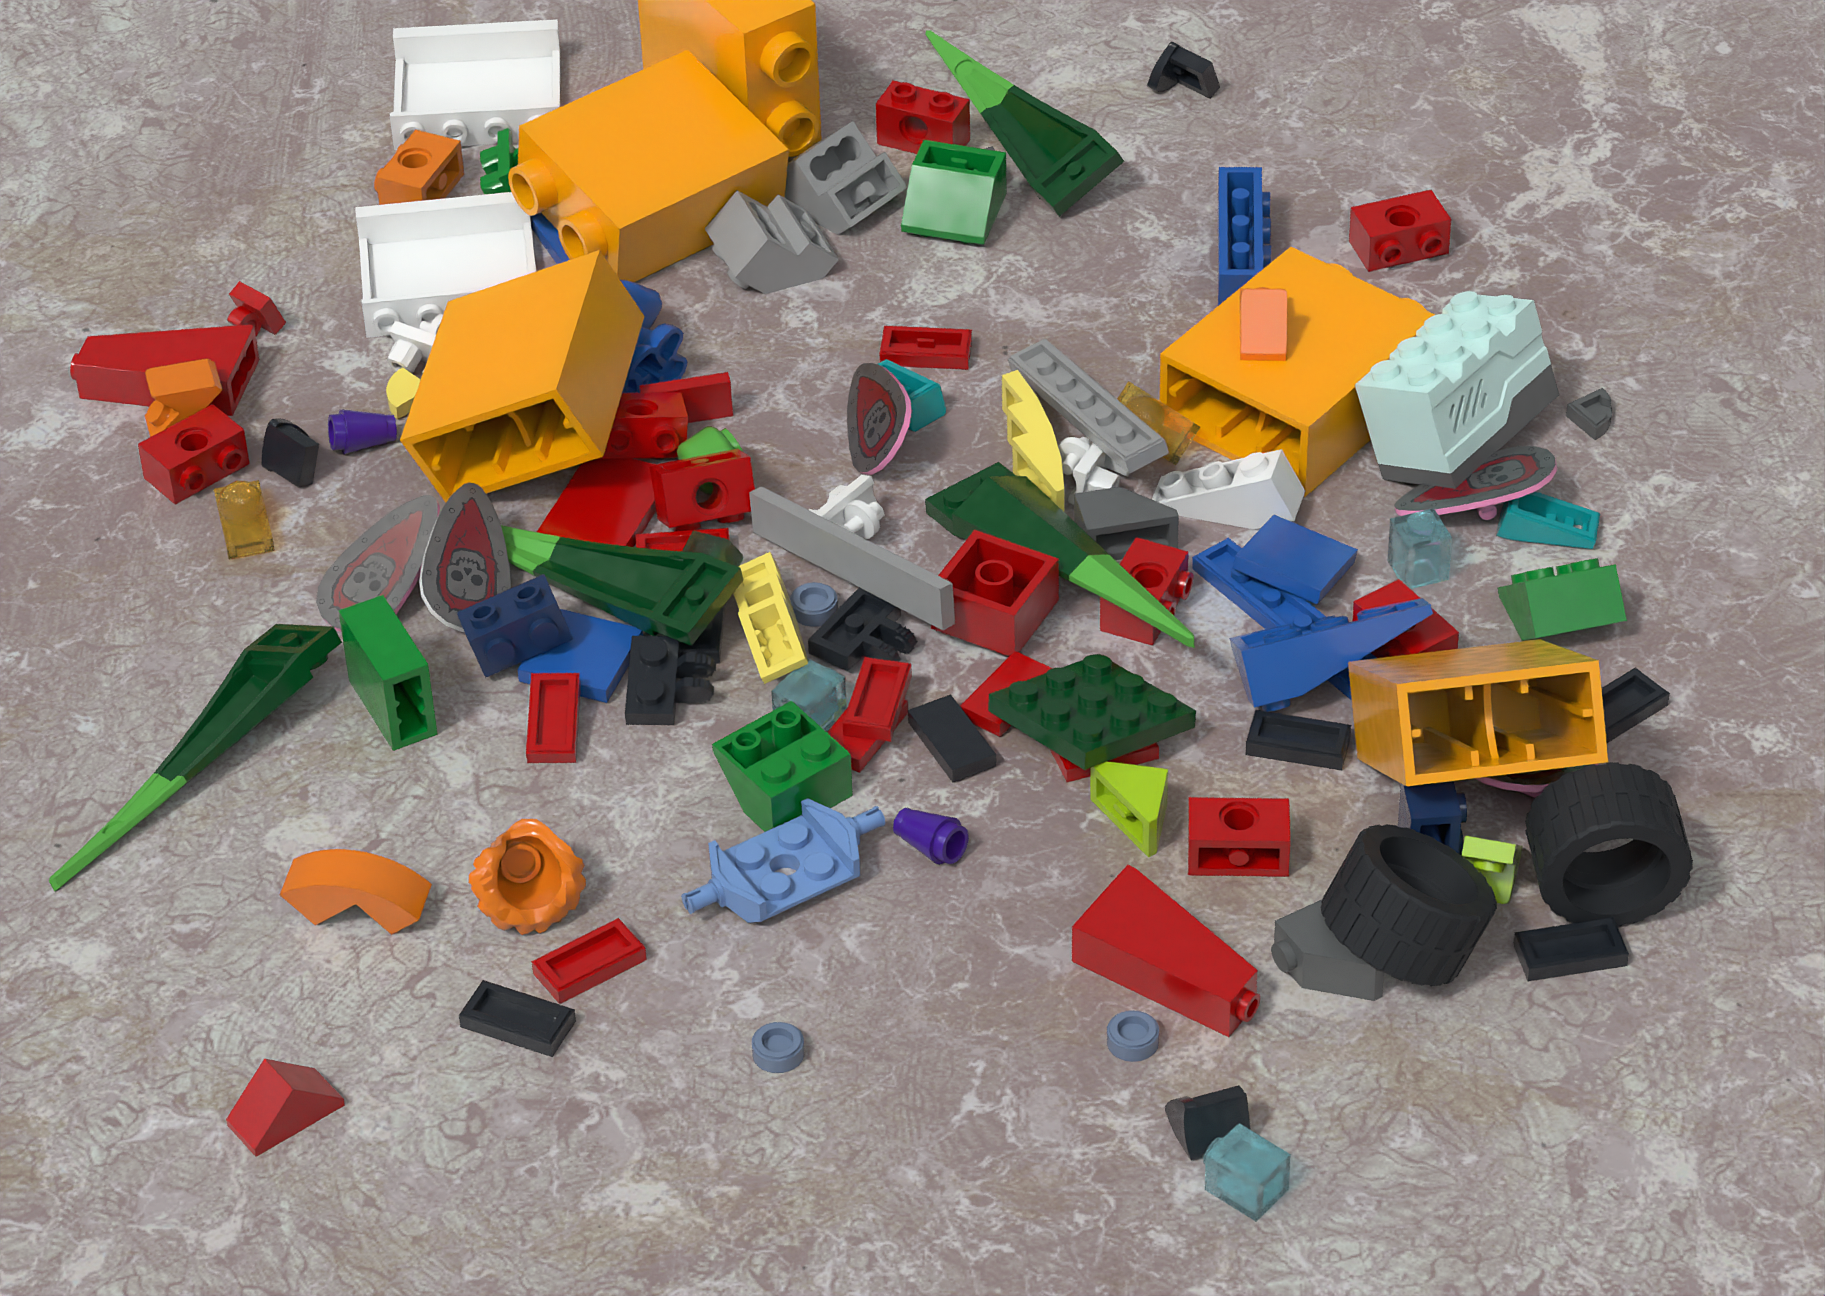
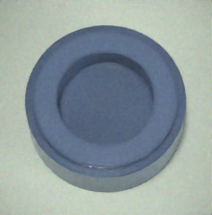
[790,582,838,627]
[1107,1010,1159,1062]
[752,1022,804,1073]

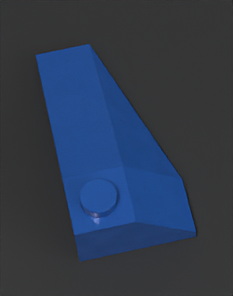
[1229,598,1433,712]

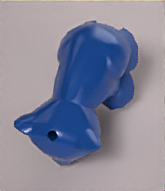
[620,280,688,393]

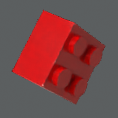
[930,530,1059,656]

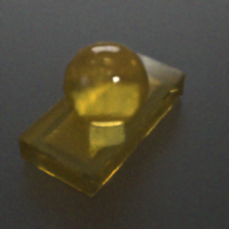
[1117,381,1200,465]
[214,480,275,559]

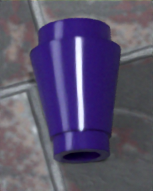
[328,409,397,454]
[893,808,969,865]

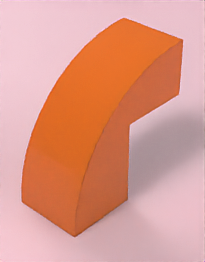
[279,849,432,935]

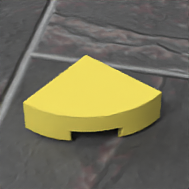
[386,367,420,419]

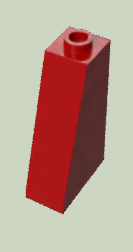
[70,325,260,416]
[1072,864,1260,1037]

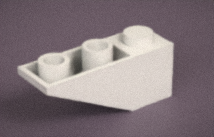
[1152,449,1305,529]

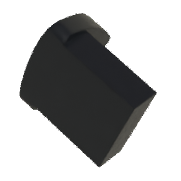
[1147,42,1220,99]
[261,418,319,488]
[1165,1085,1252,1160]

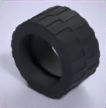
[1525,762,1693,927]
[1321,824,1497,986]

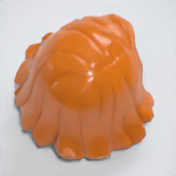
[468,819,586,935]

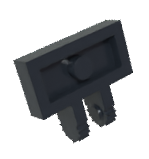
[808,587,918,671]
[625,636,716,725]

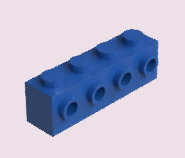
[1217,167,1271,306]

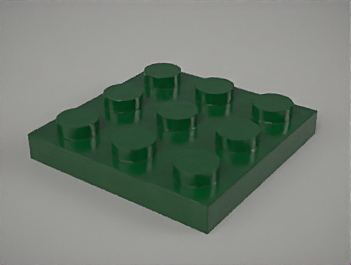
[988,654,1196,770]

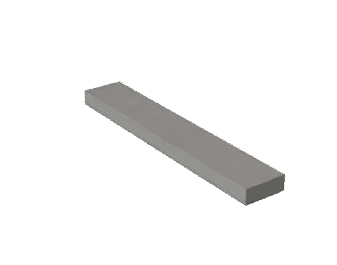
[1008,339,1169,474]
[749,486,955,630]

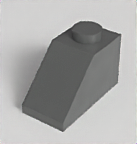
[1074,487,1179,560]
[1271,899,1384,1001]

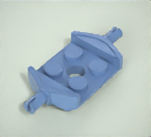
[681,798,886,923]

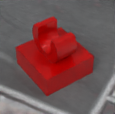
[227,281,286,337]

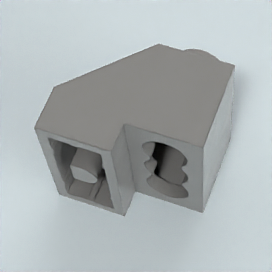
[785,121,908,235]
[705,190,839,294]

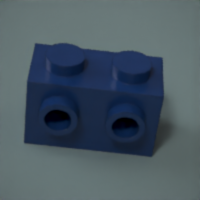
[456,574,573,678]
[1398,781,1467,857]

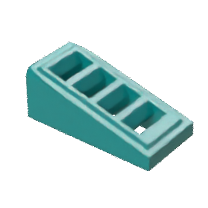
[878,359,946,432]
[1496,491,1600,549]

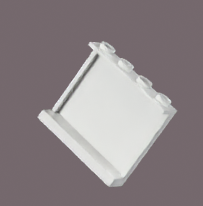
[390,19,561,150]
[355,192,536,338]

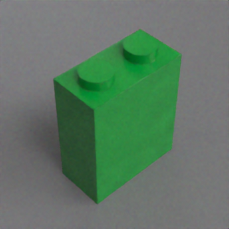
[338,595,438,751]

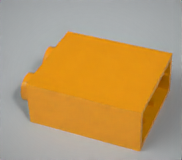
[638,0,822,157]
[508,50,789,282]
[1159,247,1435,497]
[400,250,645,503]
[1348,639,1608,786]

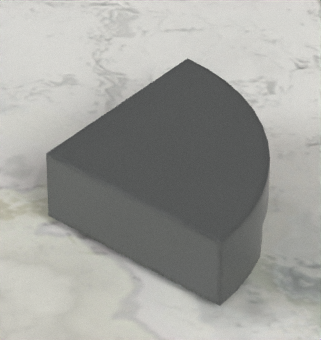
[1566,388,1612,440]

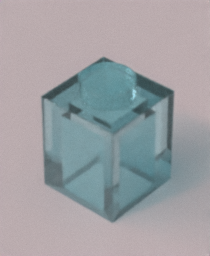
[1387,508,1452,589]
[771,658,847,732]
[1203,1123,1291,1222]

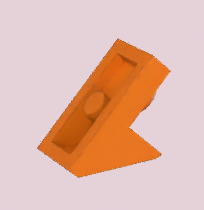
[1239,287,1287,361]
[144,359,222,437]

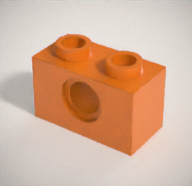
[374,129,464,205]

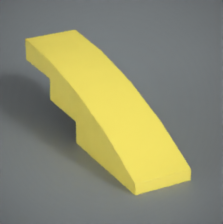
[1002,370,1064,511]
[733,552,808,684]

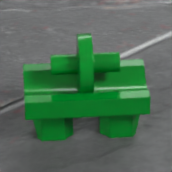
[480,128,518,194]

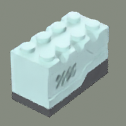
[1355,291,1559,489]

